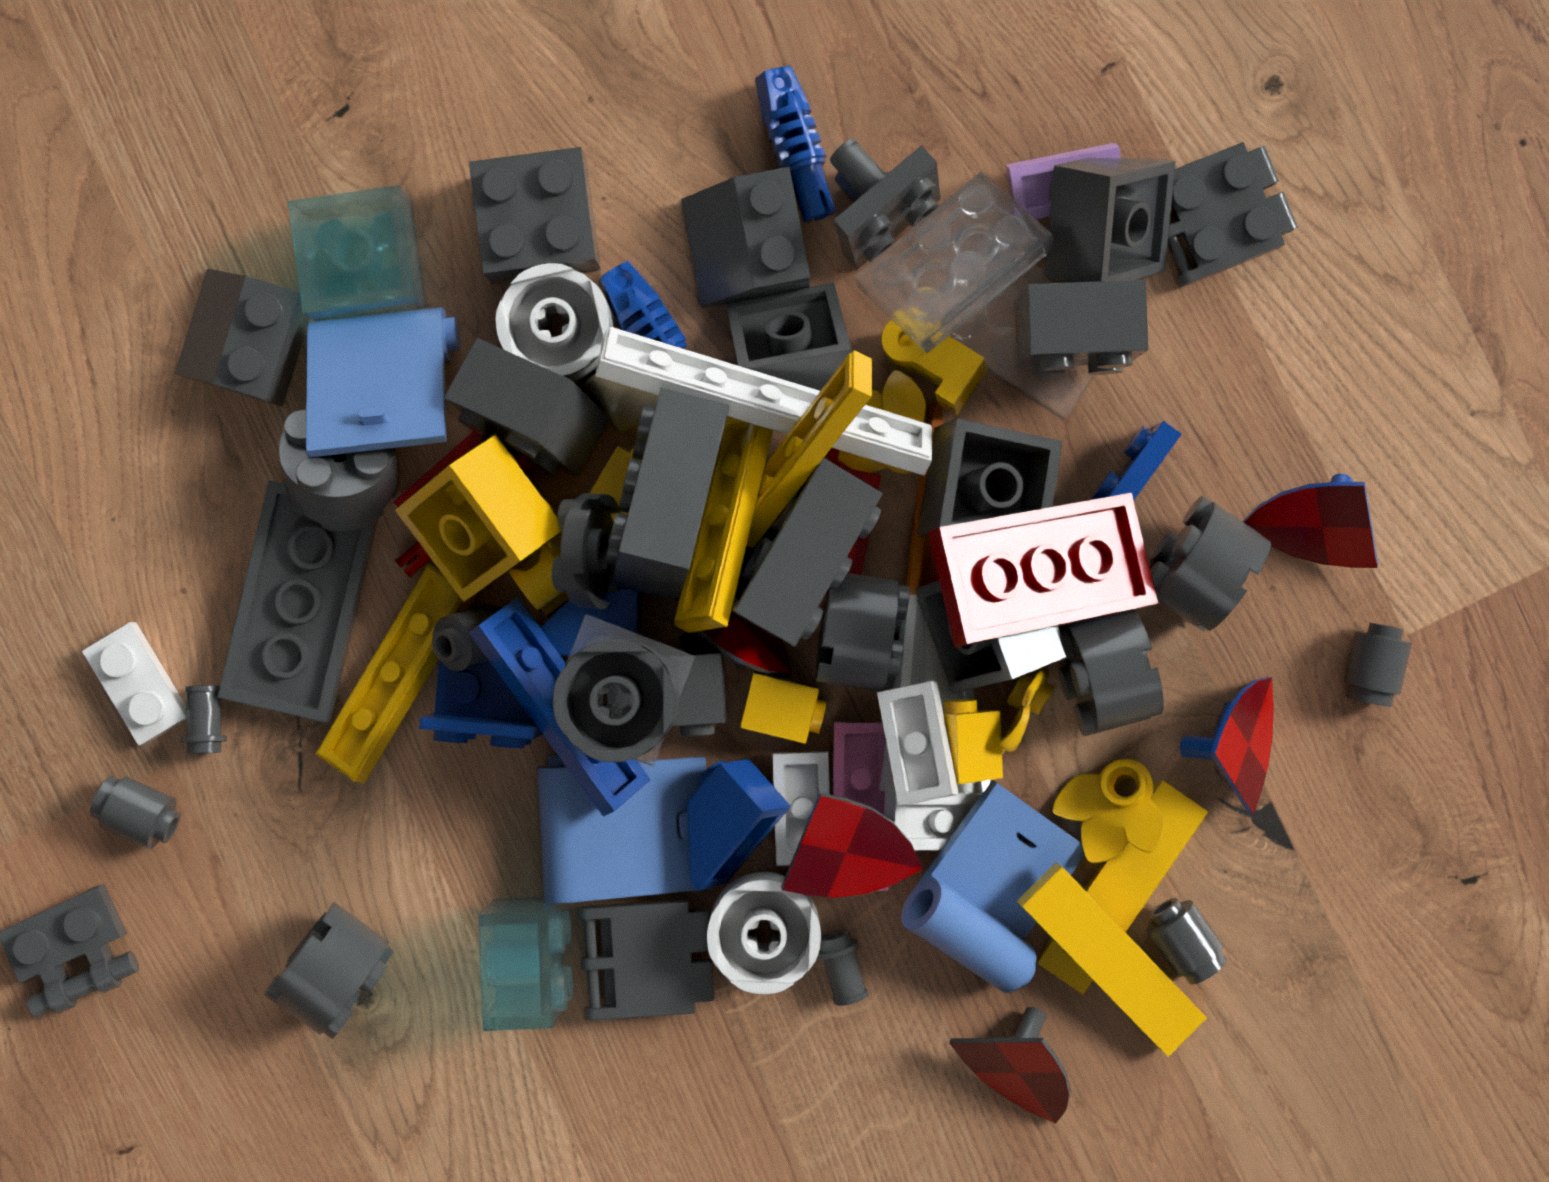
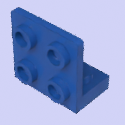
[419,660,542,748]

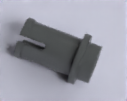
[181,686,227,754]
[817,930,869,1006]

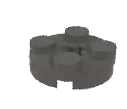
[552,493,621,609]

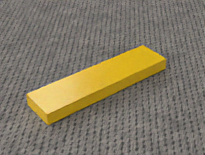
[746,350,872,549]
[674,417,773,633]
[315,564,478,784]
[1036,779,1208,995]
[1016,862,1207,1057]

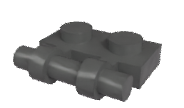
[0,884,139,1018]

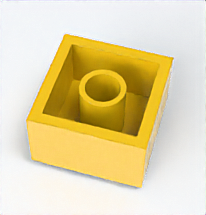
[395,434,561,602]

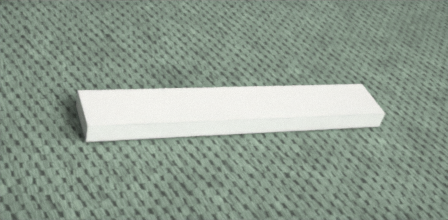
[595,326,932,475]

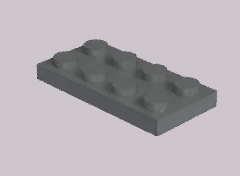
[218,480,379,723]

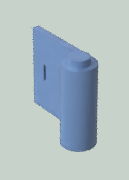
[306,307,461,458]
[537,754,713,903]
[902,780,1085,993]

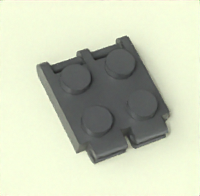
[1168,142,1298,288]
[577,899,715,1020]

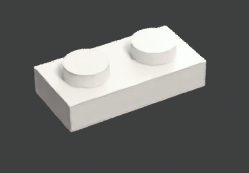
[82,622,187,746]
[877,681,959,805]
[773,751,830,866]

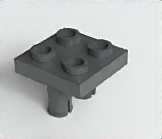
[830,138,941,270]

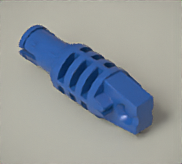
[755,66,837,223]
[599,261,687,349]

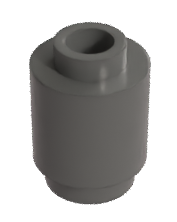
[432,604,502,671]
[1344,622,1412,707]
[90,776,181,849]
[1146,898,1226,985]

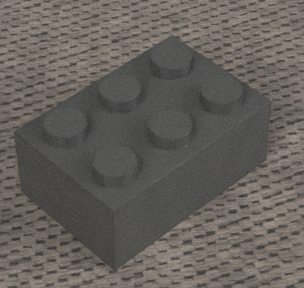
[605,388,729,601]
[731,458,883,646]

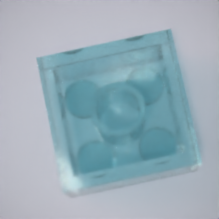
[287,185,427,321]
[478,897,573,1031]

